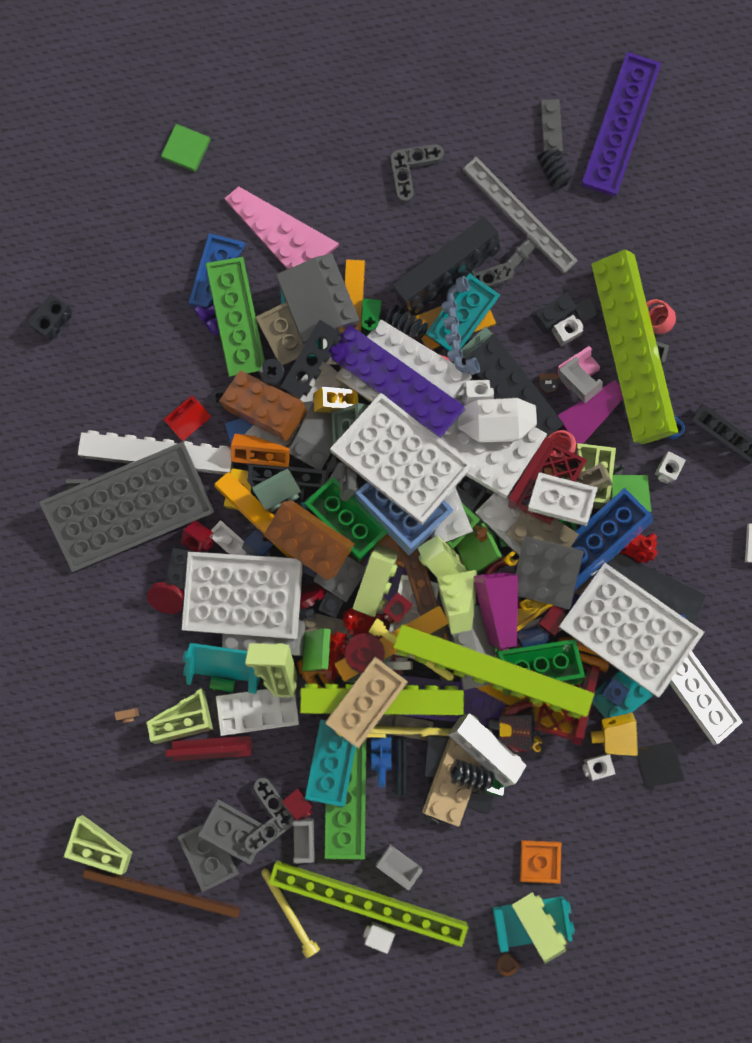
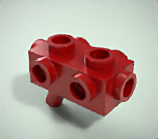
[620,533,658,564]
[343,607,390,639]
[317,631,349,680]

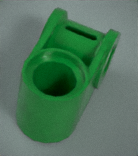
[362,298,382,336]

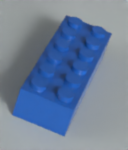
[571,488,654,592]

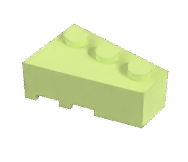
[418,535,467,578]
[64,815,132,875]
[512,892,566,964]

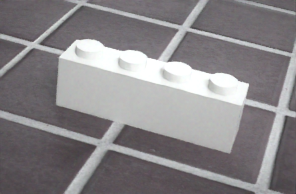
[448,713,527,787]

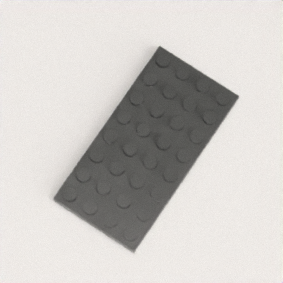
[39,441,215,572]

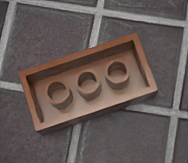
[219,370,307,442]
[263,500,355,580]

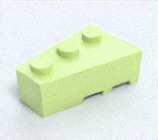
[575,443,616,509]
[353,544,400,617]
[437,570,477,634]
[245,643,298,697]
[147,689,213,744]

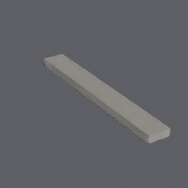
[463,157,578,274]

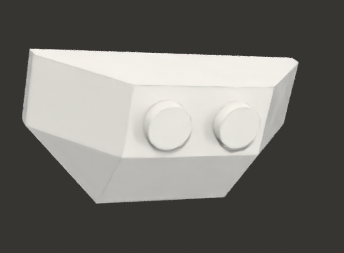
[458,398,537,443]

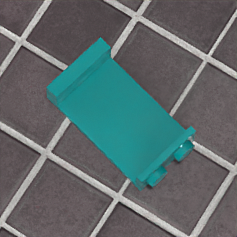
[183,643,260,694]
[492,896,575,952]

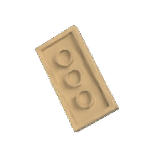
[326,657,407,748]
[422,737,481,827]

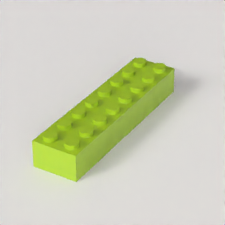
[301,684,463,715]

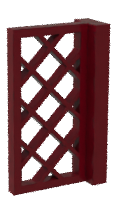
[508,437,587,525]
[534,665,600,745]
[166,736,252,761]

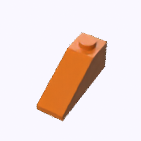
[231,434,290,467]

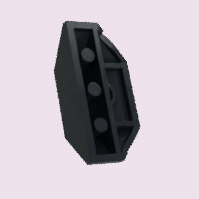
[247,464,327,506]

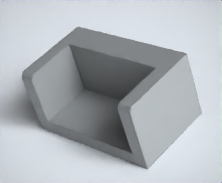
[559,356,602,403]
[293,819,315,863]
[376,845,423,890]

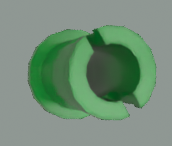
[210,676,235,693]

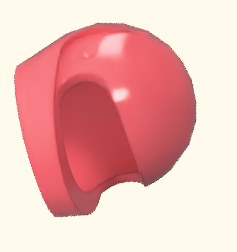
[646,299,676,334]
[548,430,576,465]

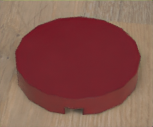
[147,582,185,614]
[299,582,326,610]
[345,633,385,673]

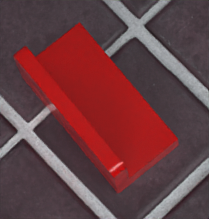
[163,395,211,441]

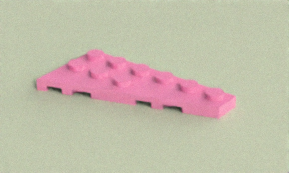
[225,187,339,270]

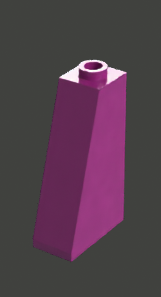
[558,380,623,445]
[474,573,518,650]

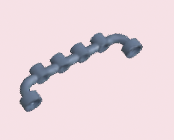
[442,276,480,375]

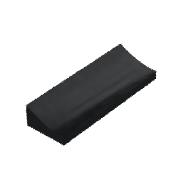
[591,553,706,625]

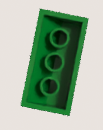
[304,477,388,563]
[498,639,585,696]

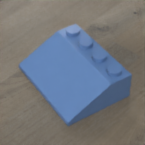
[355,482,453,555]

